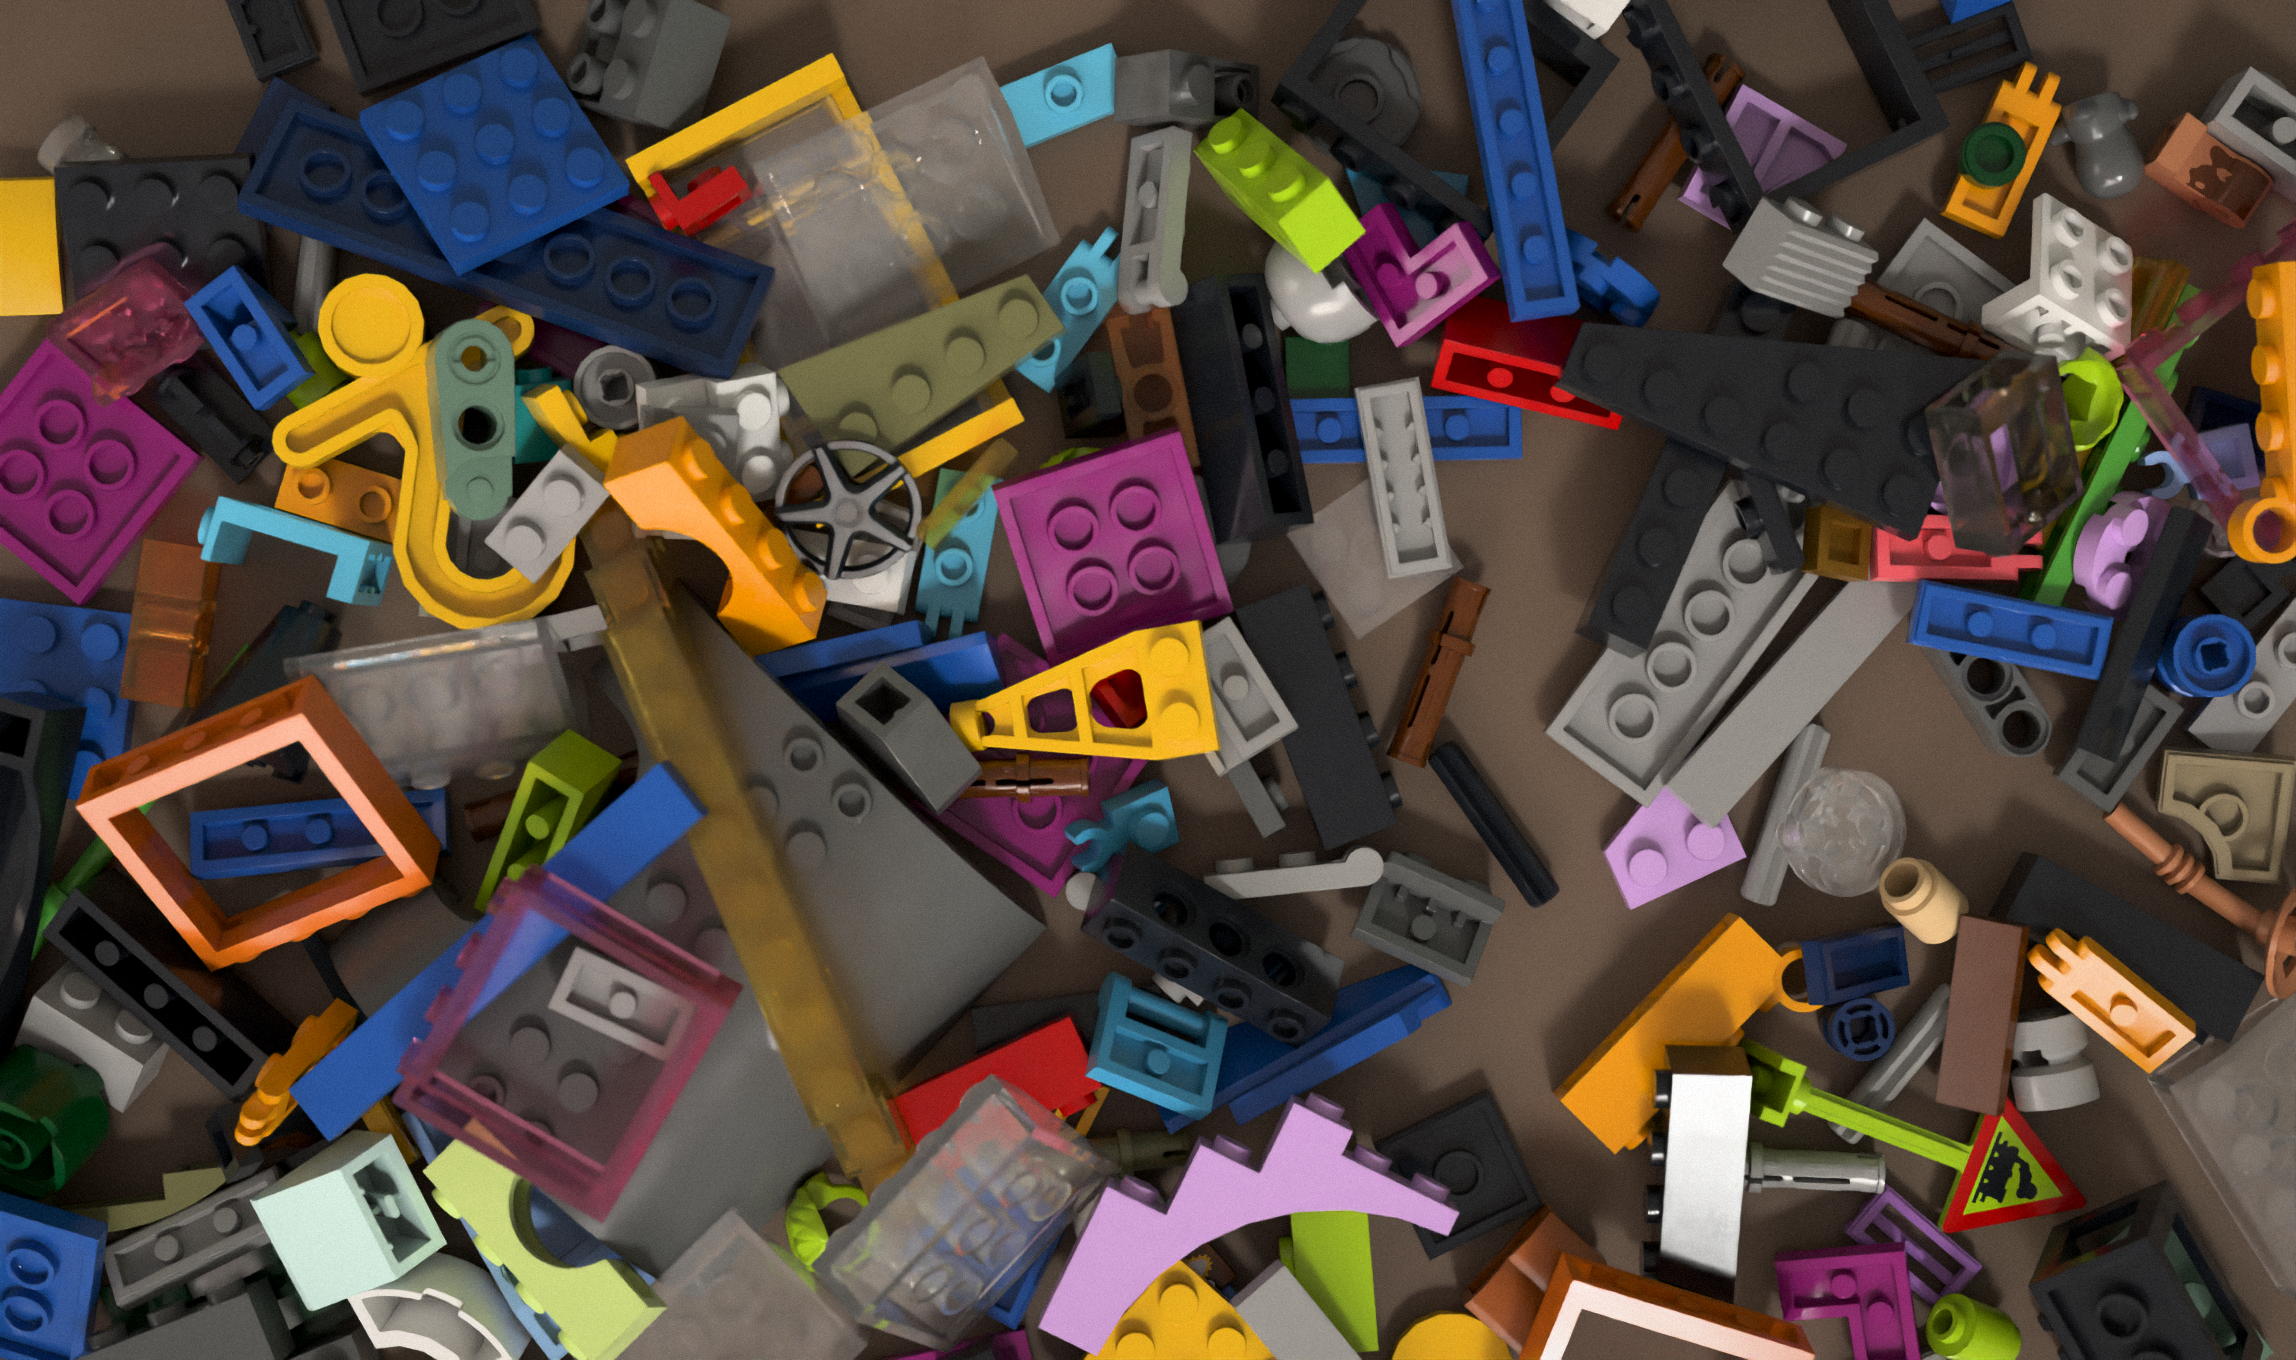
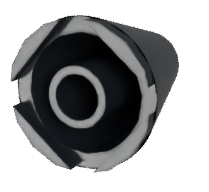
[182,600,343,785]

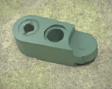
[425,319,516,521]

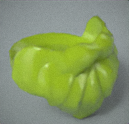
[2033,346,2124,453]
[784,1172,879,1278]

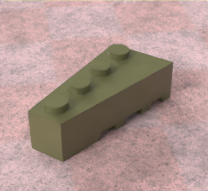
[776,274,1069,478]

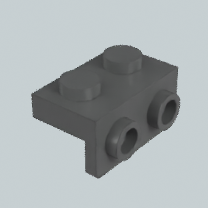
[1349,851,1506,988]

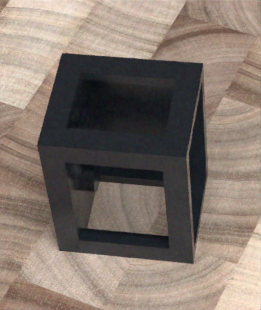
[2028,1179,2264,1360]

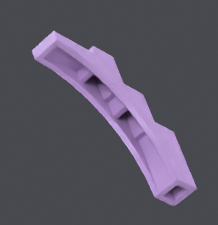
[1038,1092,1459,1356]

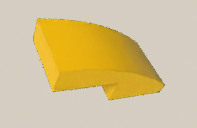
[0,176,66,316]
[520,384,625,474]

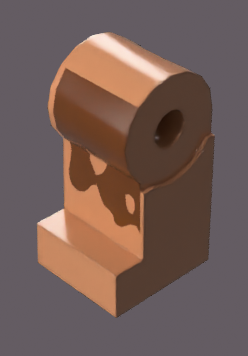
[2144,112,2273,229]

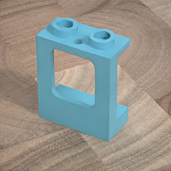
[198,496,394,606]

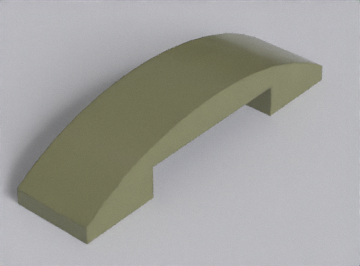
[0,1160,227,1232]

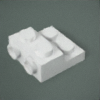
[635,362,794,503]

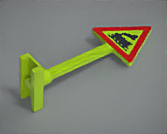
[1738,1037,2086,1233]

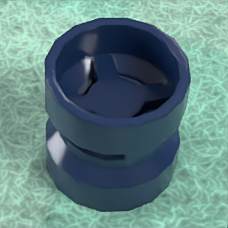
[1819,996,1895,1061]

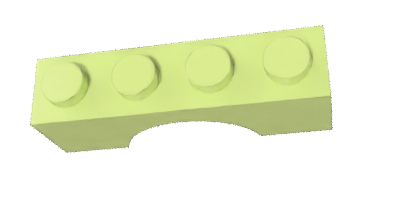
[423,1124,668,1360]

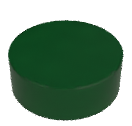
[1956,122,2026,189]

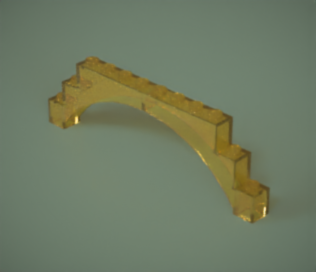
[578,497,943,1227]

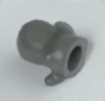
[2047,92,2145,200]

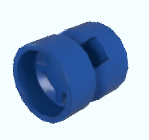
[2152,614,2256,697]

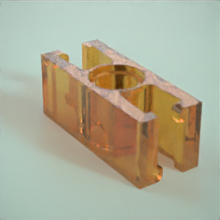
[1106,307,1201,470]
[119,539,223,708]

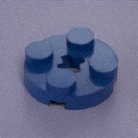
[1565,227,1661,328]

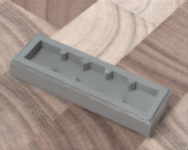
[1354,377,1452,579]
[2181,589,2296,752]

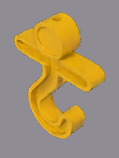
[272,273,576,631]

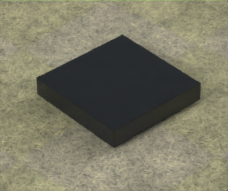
[1373,1088,1544,1261]

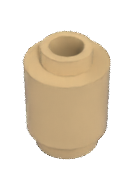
[1879,857,1969,944]

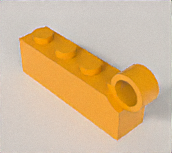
[2227,261,2296,563]
[1553,912,1824,1154]

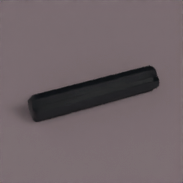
[1428,741,1559,908]

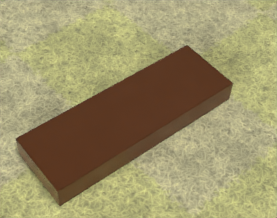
[1936,912,2030,1117]

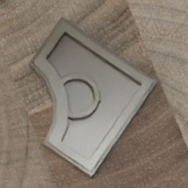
[2155,745,2296,884]

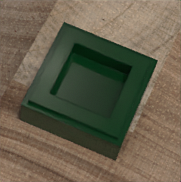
[1284,336,1351,399]

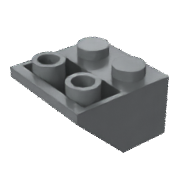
[566,0,732,136]

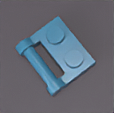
[1085,971,1228,1121]

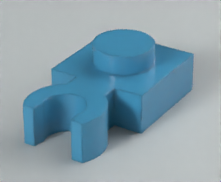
[1064,778,1180,873]

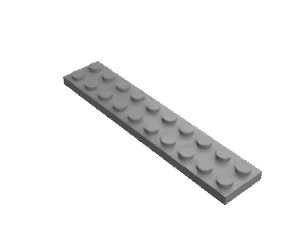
[1543,218,2016,808]

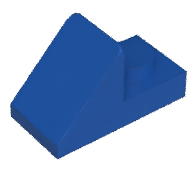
[184,265,316,411]

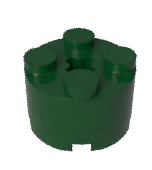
[0,1044,110,1200]

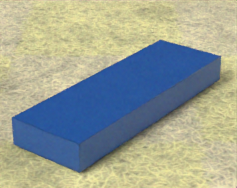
[1906,579,2114,681]

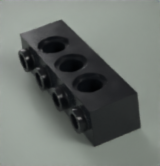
[1080,841,1344,1049]

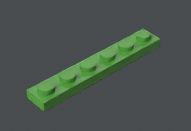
[2015,283,2210,608]

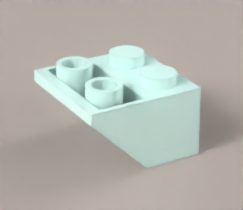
[250,1130,447,1311]

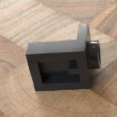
[1054,351,1127,439]

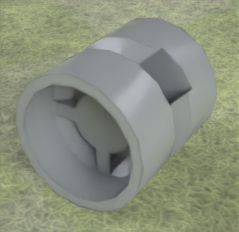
[573,346,666,435]
[2010,1006,2100,1112]

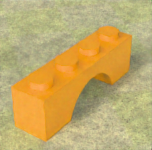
[602,415,828,656]

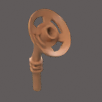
[2102,800,2296,999]

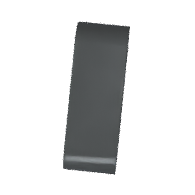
[1909,612,2052,757]

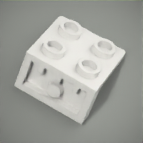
[1981,193,2133,378]

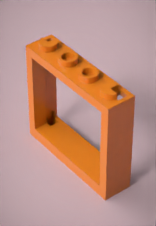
[75,674,441,972]
[1518,1252,1815,1360]

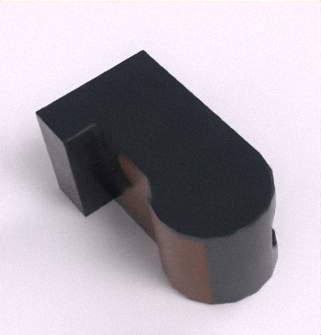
[205,1098,324,1184]

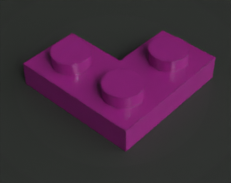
[1342,202,1502,348]
[1775,1242,1922,1360]

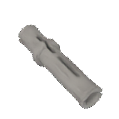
[1743,1142,1886,1194]

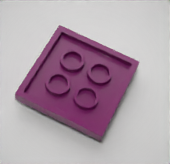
[0,335,205,606]
[991,426,1234,669]
[909,632,1148,898]

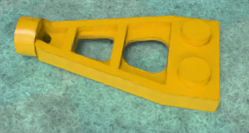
[950,620,1222,761]

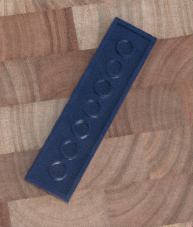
[237,97,776,379]

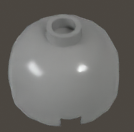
[1264,240,1380,344]

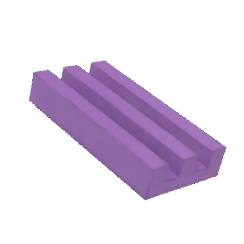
[1841,1183,1983,1307]

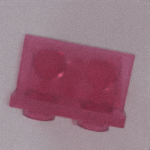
[46,255,205,408]

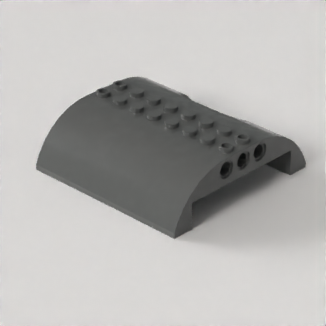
[328,578,1048,1296]

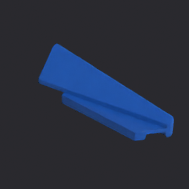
[755,620,1006,722]
[1155,964,1452,1135]

